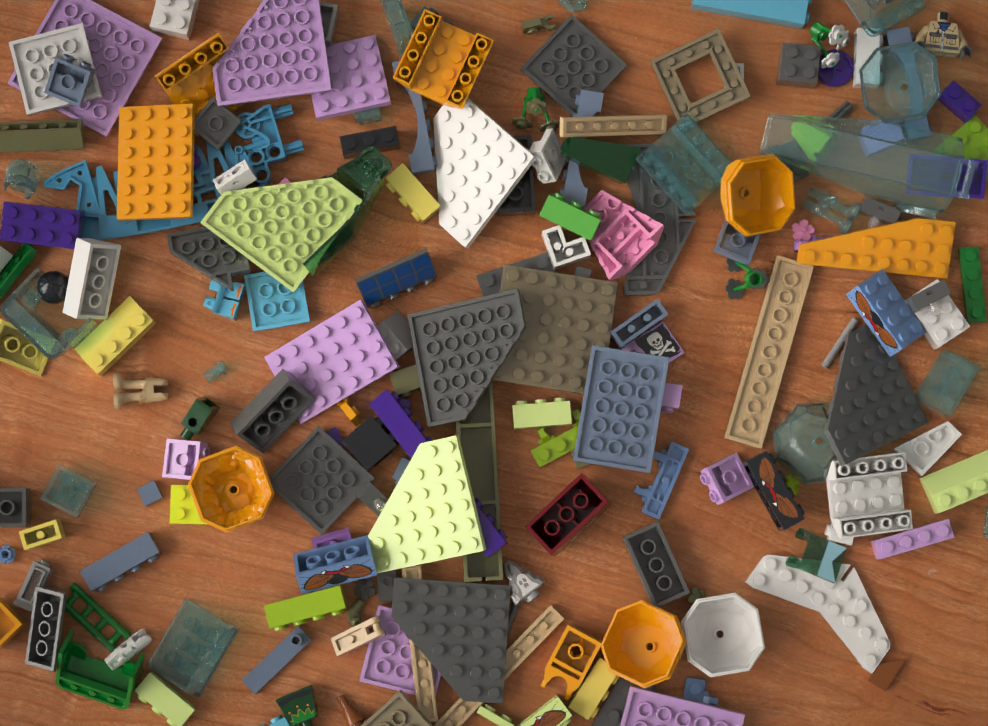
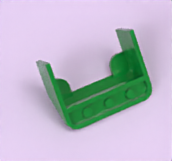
[55,629,145,709]

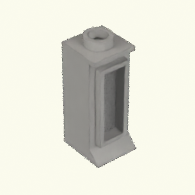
[13,559,54,612]

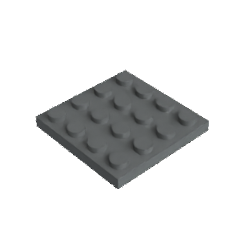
[520,14,627,117]
[269,426,375,535]

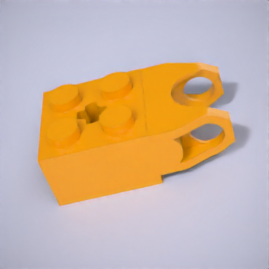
[541,624,602,701]

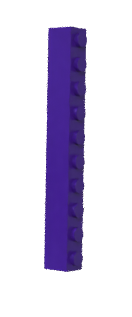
[369,389,508,557]

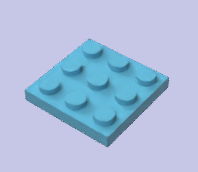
[244,272,310,332]

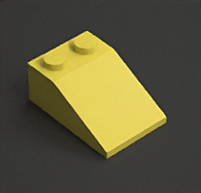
[0,318,56,377]

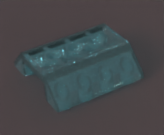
[635,113,731,216]

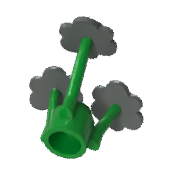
[725,258,769,300]

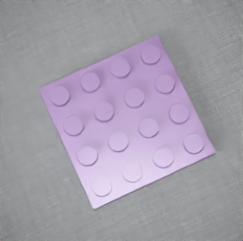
[311,35,391,121]
[359,605,441,697]

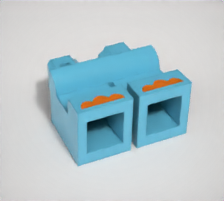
[203,279,246,321]

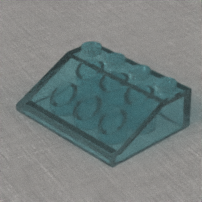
[147,598,239,697]

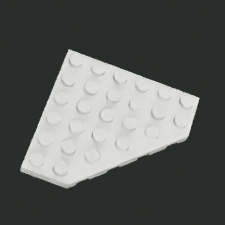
[433,98,537,248]

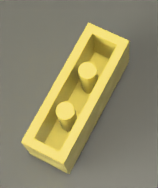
[386,163,441,223]
[568,657,619,720]

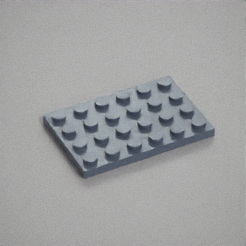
[573,345,669,473]

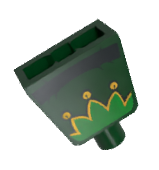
[180,397,220,441]
[276,684,319,726]

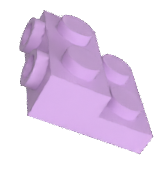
[162,439,210,480]
[700,452,754,505]

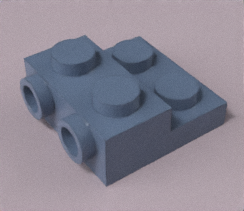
[44,54,95,107]
[713,219,761,266]

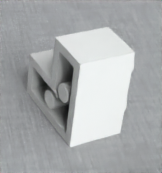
[541,225,591,270]

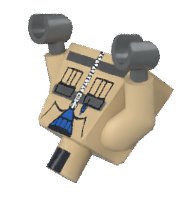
[913,12,973,59]

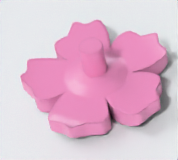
[792,219,815,241]

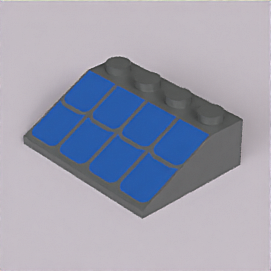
[355,249,437,309]

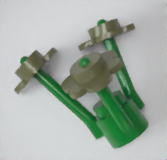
[512,87,560,132]

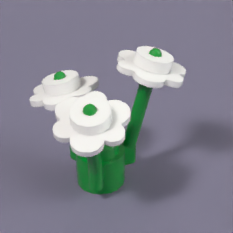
[810,21,850,68]

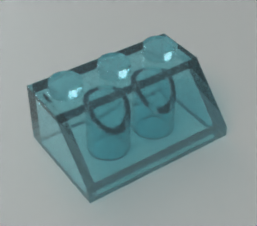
[915,349,980,418]

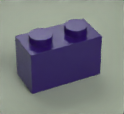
[937,80,982,123]

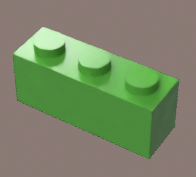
[539,192,603,241]

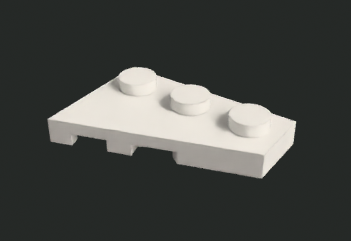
[893,421,962,476]

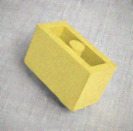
[19,520,66,550]

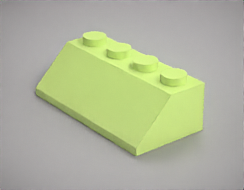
[919,450,988,514]

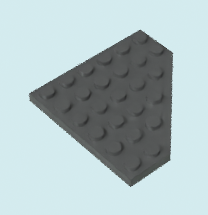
[407,288,526,428]
[824,324,929,466]
[391,578,511,704]

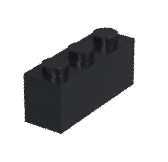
[340,126,400,159]

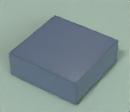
[137,480,163,506]

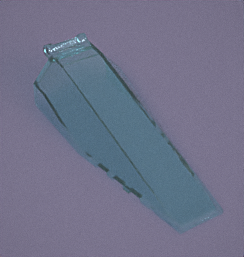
[760,114,979,213]

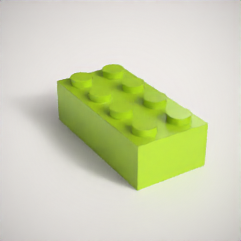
[264,585,348,631]

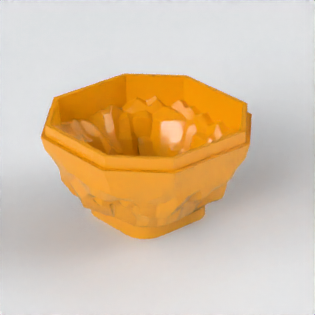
[188,445,275,532]

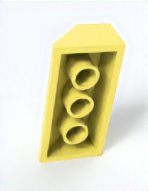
[75,296,156,376]

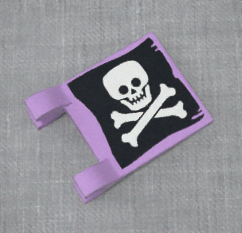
[621,321,685,363]

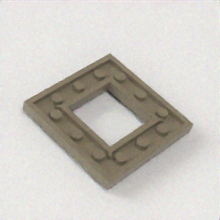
[650,28,751,130]

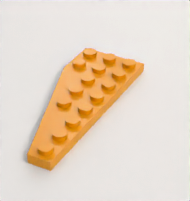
[797,217,956,279]

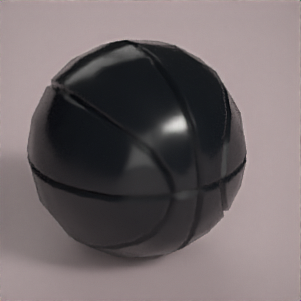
[37,271,69,304]

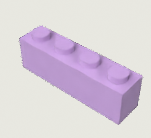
[871,519,954,559]

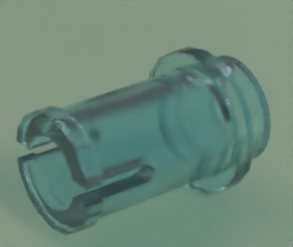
[203,360,228,384]

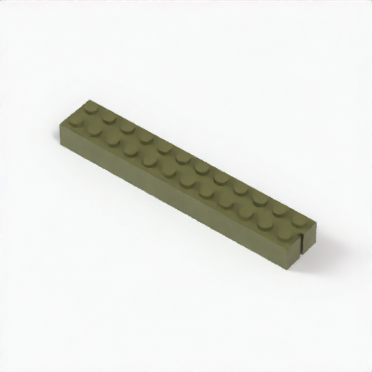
[456,380,503,582]

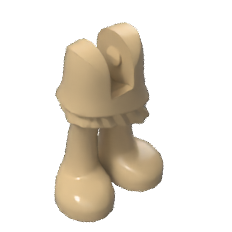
[113,373,169,409]

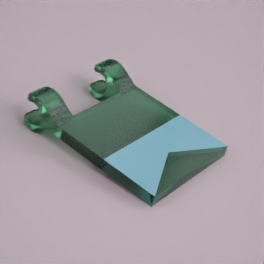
[785,528,847,583]

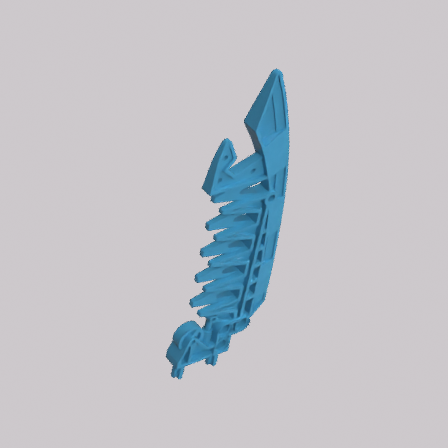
[0,104,304,240]

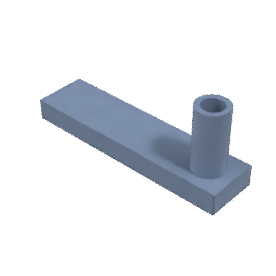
[242,626,312,694]

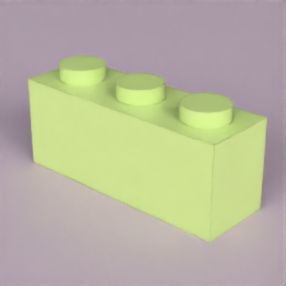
[512,398,572,429]
[135,672,197,726]

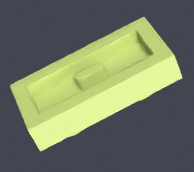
[477,704,514,726]

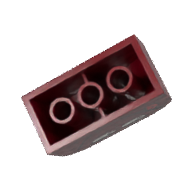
[525,473,611,556]

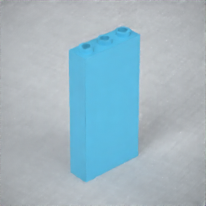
[691,0,812,29]

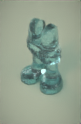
[802,188,862,235]

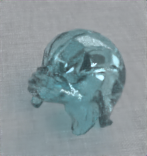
[3,158,40,199]

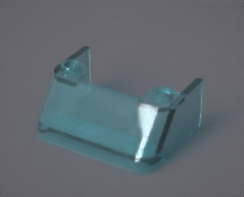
[845,0,926,37]
[1,268,98,359]

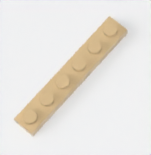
[560,114,667,137]

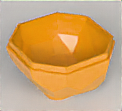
[721,154,795,237]
[601,600,687,688]

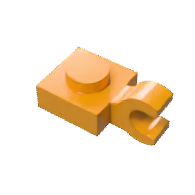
[336,397,362,427]

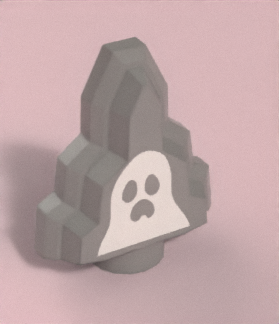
[503,560,546,605]

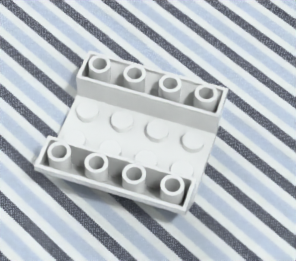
[826,452,913,539]

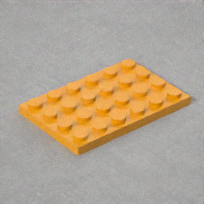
[117,104,195,221]

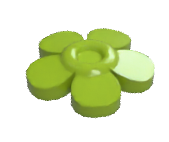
[786,475,800,496]

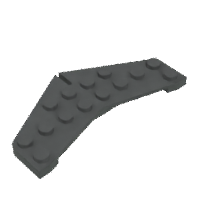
[623,144,697,296]

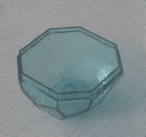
[859,41,941,124]
[772,401,838,485]

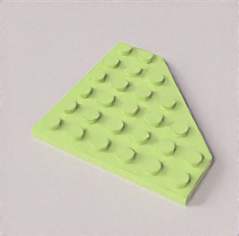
[200,177,363,293]
[368,435,486,573]

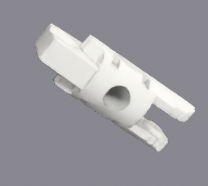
[104,629,152,670]

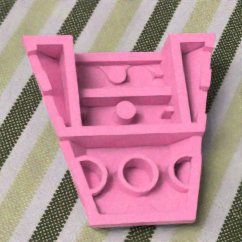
[584,190,664,281]

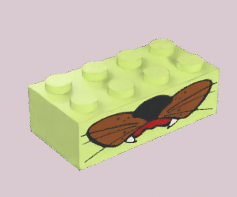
[517,695,572,726]

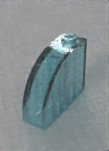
[381,0,413,60]

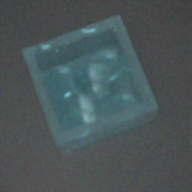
[40,465,97,517]

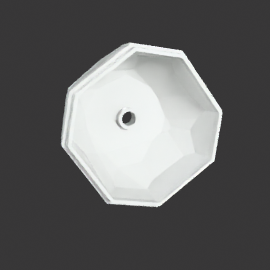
[681,593,765,677]

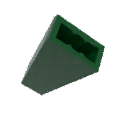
[560,137,641,184]

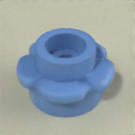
[0,545,16,564]

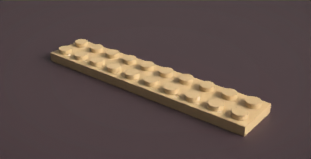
[724,255,814,449]

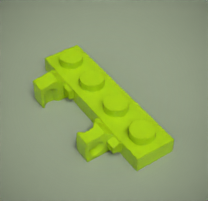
[531,409,581,468]

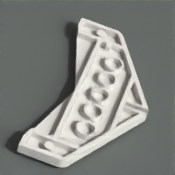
[745,555,891,674]

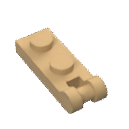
[331,616,386,657]

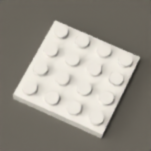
[9,23,102,116]

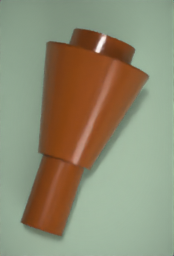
[337,695,365,726]

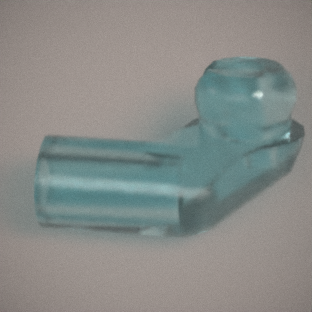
[558,0,587,13]

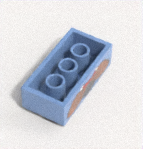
[846,269,927,357]
[293,535,377,594]

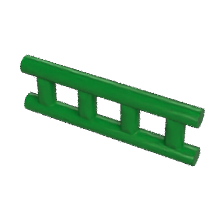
[65,582,131,653]

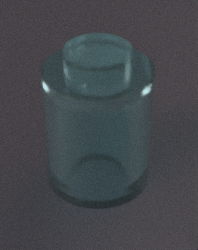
[353,107,382,125]

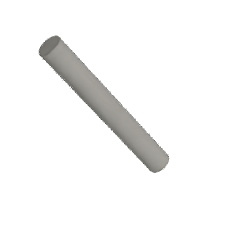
[821,318,859,369]

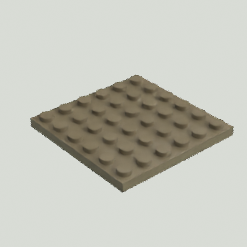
[493,265,618,394]

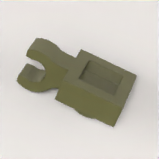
[521,15,556,35]

